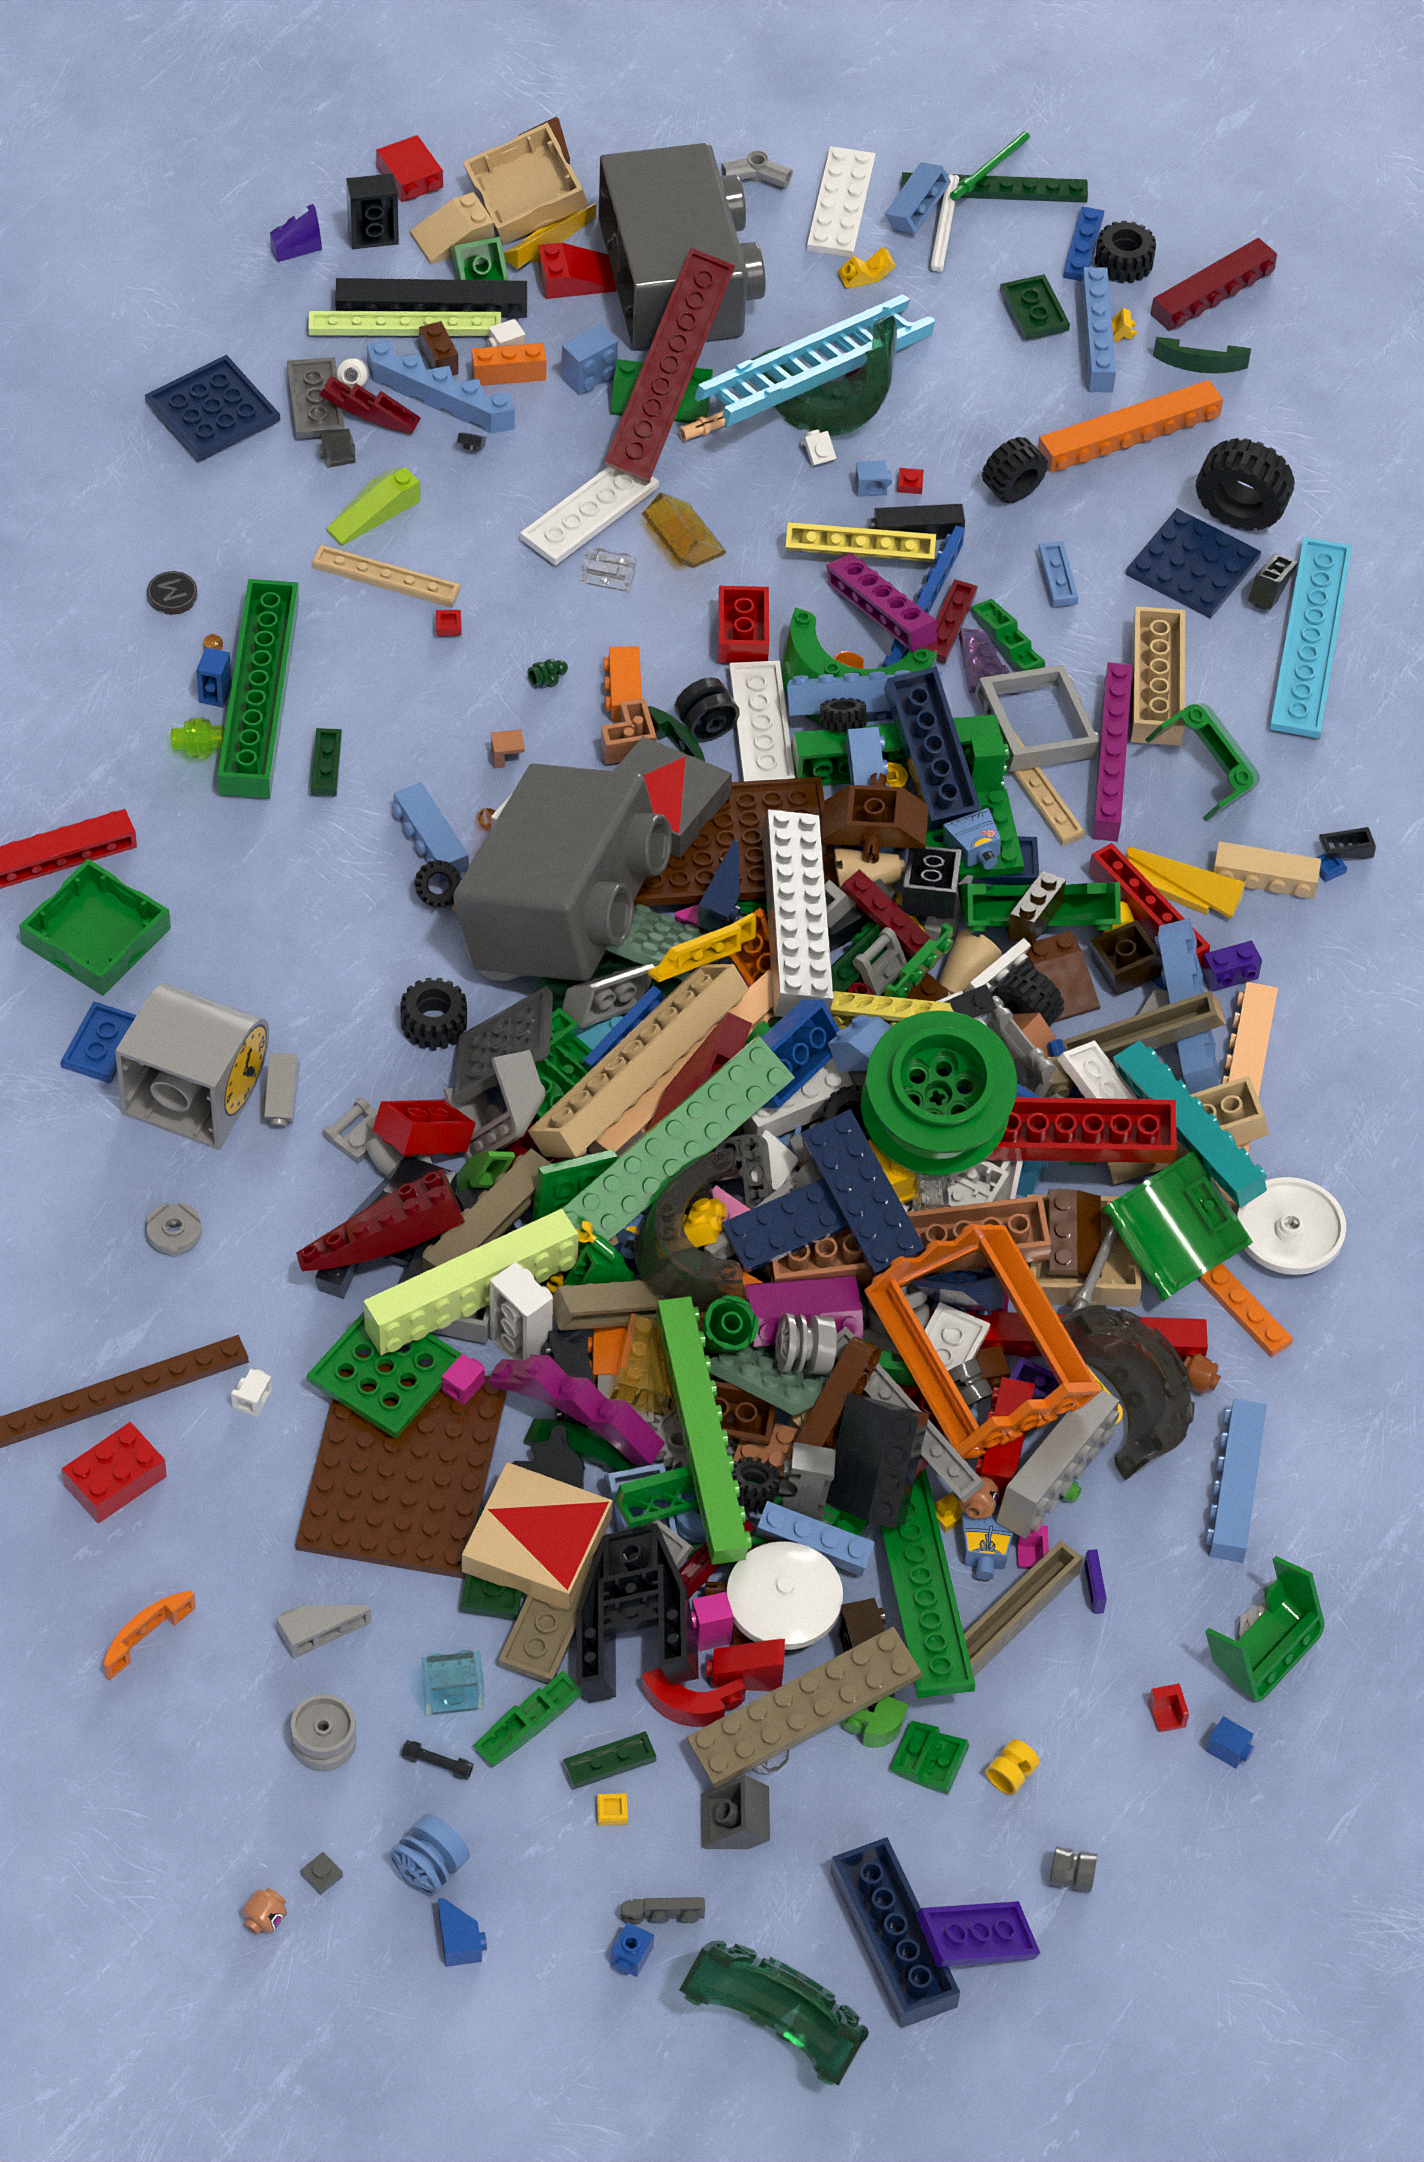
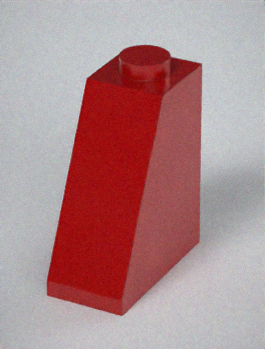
[706,1639,785,1692]

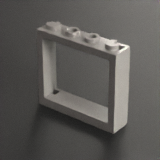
[975,665,1099,772]

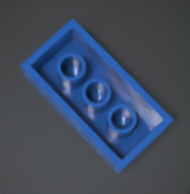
[761,999,840,1108]

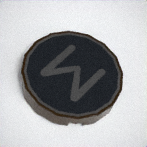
[147,571,198,615]

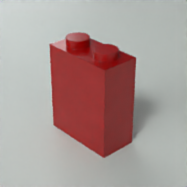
[376,135,443,202]

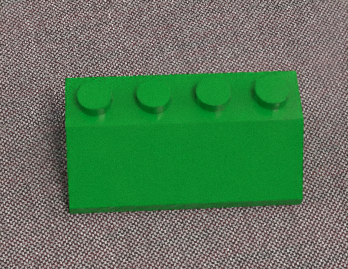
[610,359,713,423]

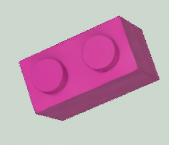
[691,1592,734,1652]

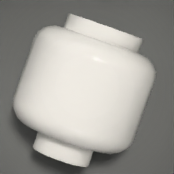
[337,358,369,389]

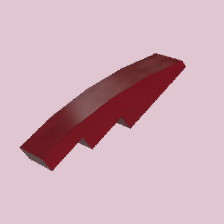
[319,375,421,434]

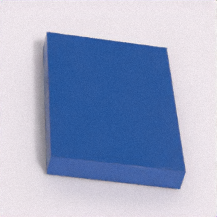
[60,1001,137,1083]

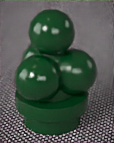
[527,659,568,687]

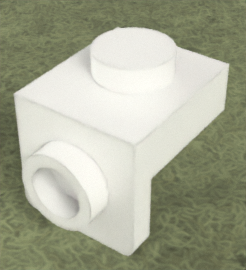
[800,430,837,467]

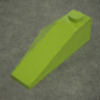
[326,467,421,546]

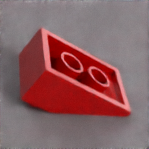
[538,242,616,299]

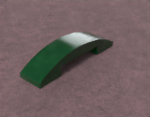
[1153,336,1251,374]
[648,706,705,762]
[524,1418,636,1473]

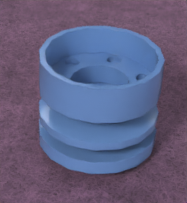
[389,1814,470,1896]

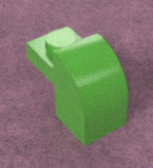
[840,1696,909,1748]

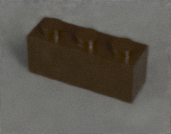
[1007,871,1066,947]

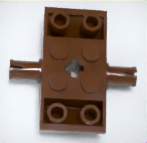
[821,773,929,863]

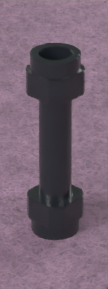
[401,1740,474,1780]

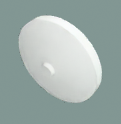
[1237,1177,1346,1275]
[727,1542,843,1650]

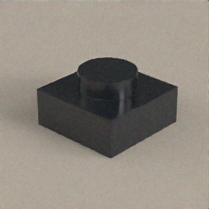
[457,432,486,451]

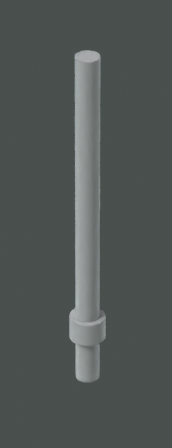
[1070,1221,1118,1323]

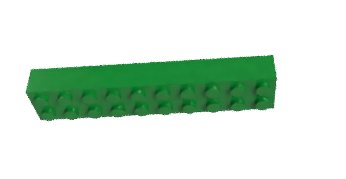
[218,579,299,799]

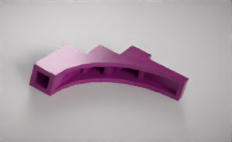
[488,1354,665,1465]

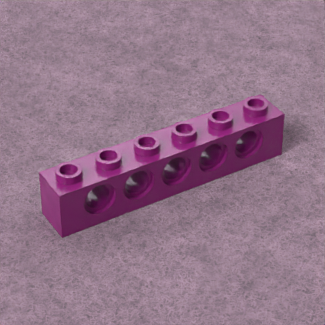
[826,553,938,653]

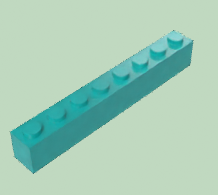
[1113,1040,1267,1208]

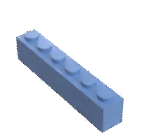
[1081,267,1116,392]
[787,670,943,716]
[845,727,897,854]
[1206,1399,1267,1563]

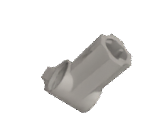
[721,150,793,188]

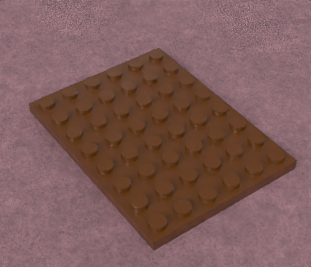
[633,777,839,907]
[295,1354,508,1579]

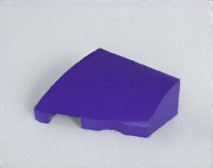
[270,204,322,262]

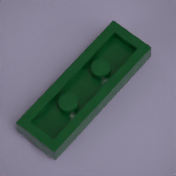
[311,728,342,796]
[563,1731,656,1789]

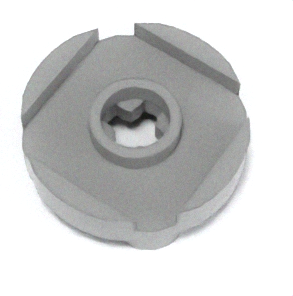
[146,1203,202,1257]

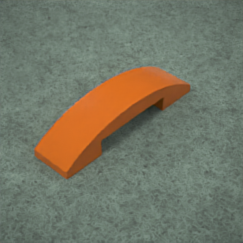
[103,1591,196,1681]

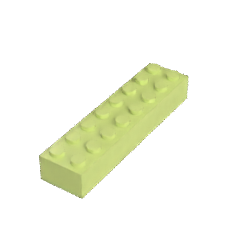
[363,1209,578,1355]

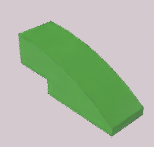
[457,1151,515,1192]

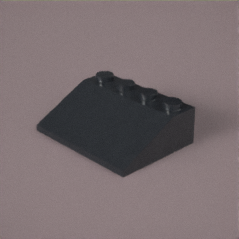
[826,1392,929,1529]

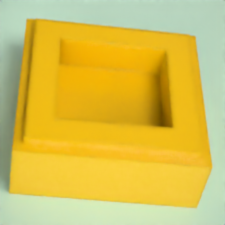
[597,1793,628,1826]

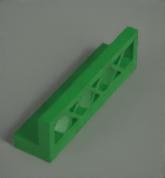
[615,1465,699,1528]

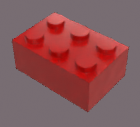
[718,585,769,663]
[372,1100,476,1157]
[61,1421,167,1524]

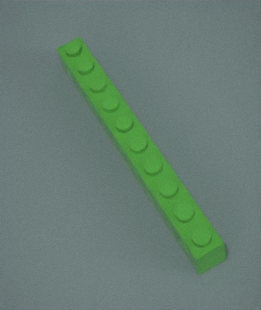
[656,1296,752,1565]

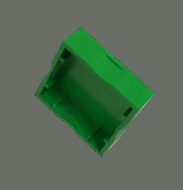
[19,859,171,996]

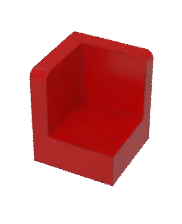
[1148,1683,1189,1732]

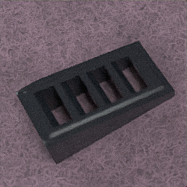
[1319,827,1376,858]

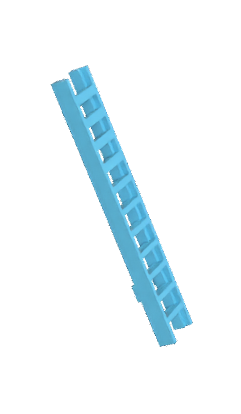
[695,295,936,427]

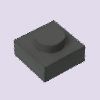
[300,1852,343,1895]

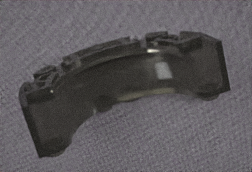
[633,1147,748,1312]
[1059,1305,1195,1481]

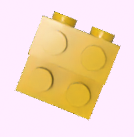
[662,1197,727,1256]

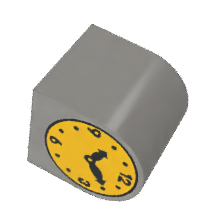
[115,983,269,1150]

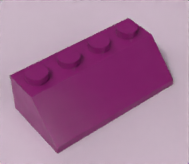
[745,1275,863,1346]

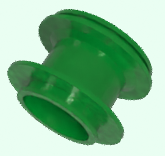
[861,1010,1017,1176]

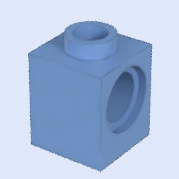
[855,460,892,497]

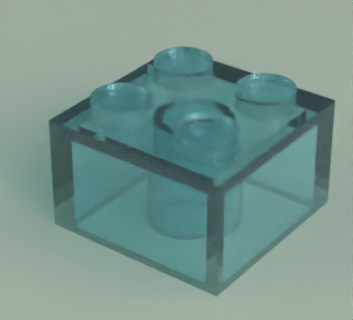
[421,1650,484,1716]

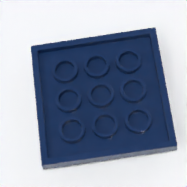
[145,355,280,461]
[1126,508,1262,619]

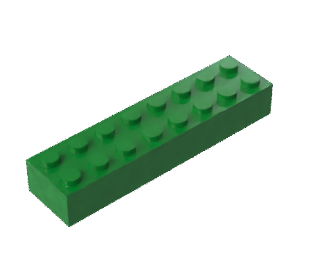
[792,714,1001,786]

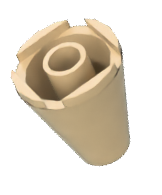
[834,848,906,898]
[939,929,1002,996]

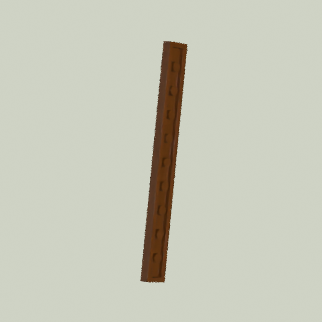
[0,1335,249,1448]

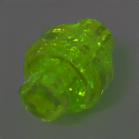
[171,717,225,759]

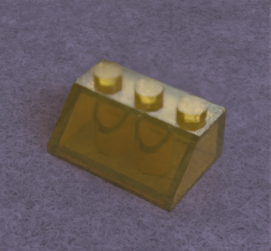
[642,492,726,568]

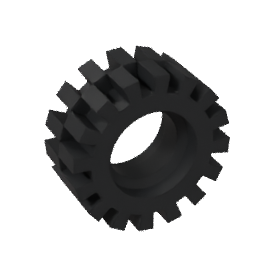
[820,698,867,733]
[414,860,462,908]
[731,1457,780,1509]

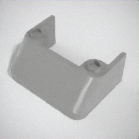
[443,1050,545,1161]

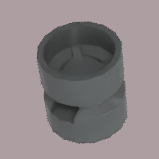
[948,1358,994,1407]
[1050,1846,1097,1892]

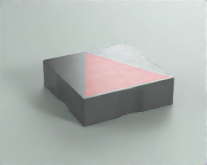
[614,736,732,858]

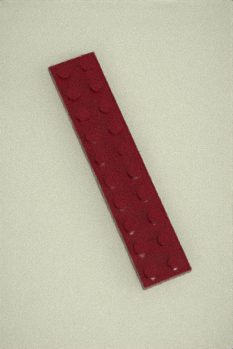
[604,247,736,483]

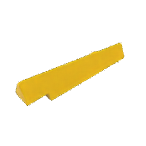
[503,204,596,269]
[1125,847,1245,919]
[647,913,756,982]

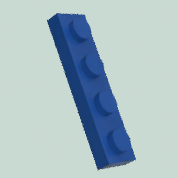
[1063,206,1105,282]
[583,985,663,1071]

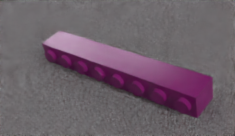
[1092,662,1133,842]

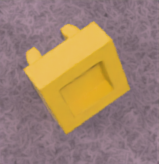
[1112,308,1137,342]
[934,1493,963,1533]

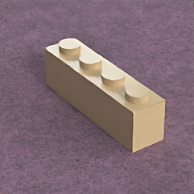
[1213,841,1321,899]

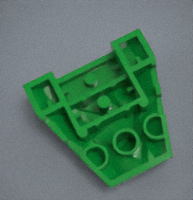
[535,1007,592,1119]

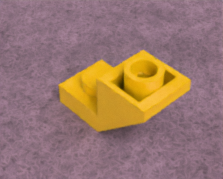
[837,247,896,289]

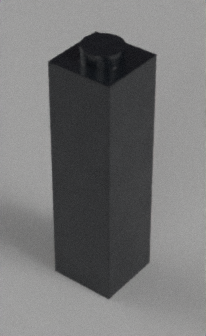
[869,504,965,540]
[828,878,898,952]

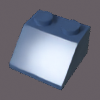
[828,1015,892,1072]

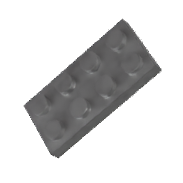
[287,357,345,439]

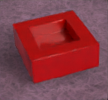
[898,468,924,494]
[436,610,462,636]

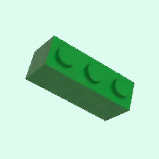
[967,734,1009,793]

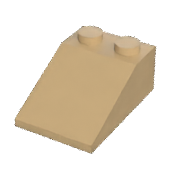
[410,192,494,265]

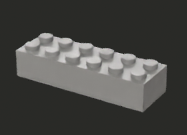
[997,1390,1120,1539]

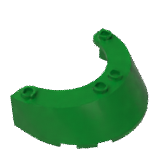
[780,607,937,725]
[957,882,1121,932]

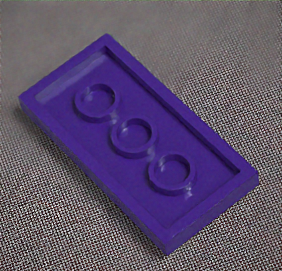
[916,1901,1040,1967]

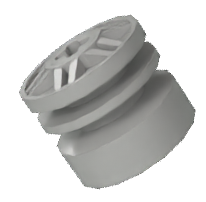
[775,1313,837,1375]

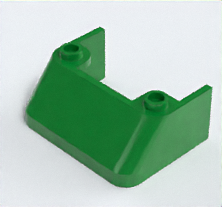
[1145,703,1260,821]
[1205,1556,1325,1701]

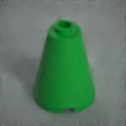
[699,1295,759,1354]

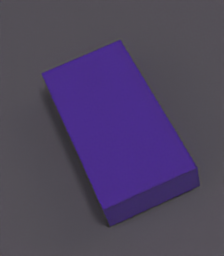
[1084,1549,1107,1614]

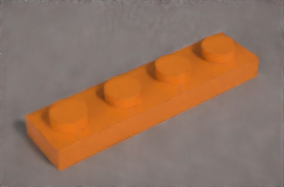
[1199,1263,1293,1358]

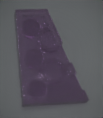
[958,628,1018,695]

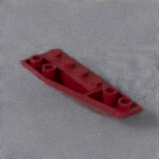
[646,1012,752,1133]
[296,1169,465,1272]

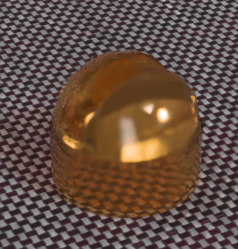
[203,633,223,650]
[476,807,496,829]

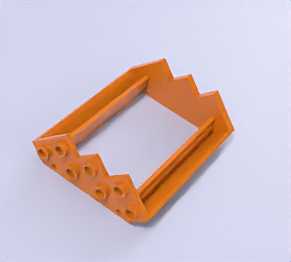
[864,1224,1101,1458]

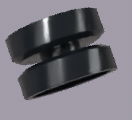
[674,677,740,742]

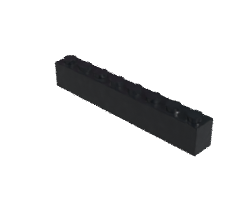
[335,278,527,319]

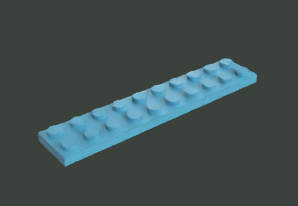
[1269,537,1352,739]

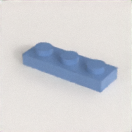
[1038,541,1079,606]

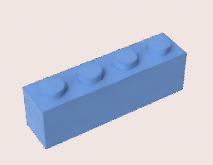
[392,782,469,882]
[755,1501,875,1576]

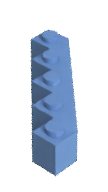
[367,340,515,434]
[1155,918,1222,1094]

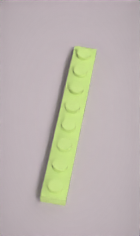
[309,311,501,336]

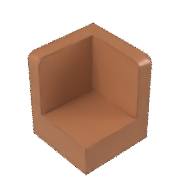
[491,729,525,768]

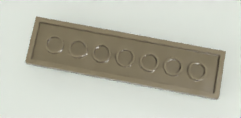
[687,1626,922,1788]

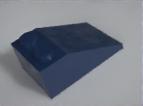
[697,840,741,932]
[914,1270,1004,1315]

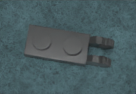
[620,1897,705,1925]

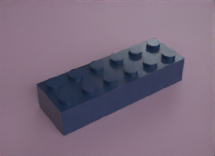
[884,666,981,831]
[801,1109,926,1278]
[830,1837,960,2028]

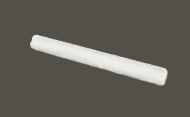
[930,174,959,272]

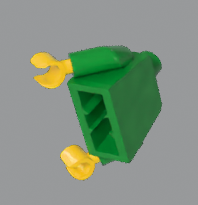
[547,1221,634,1292]

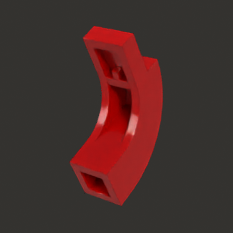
[641,1667,746,1727]

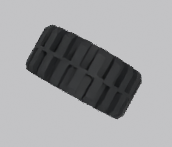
[1195,438,1295,531]

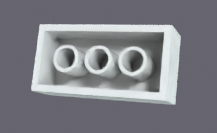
[490,1262,553,1360]

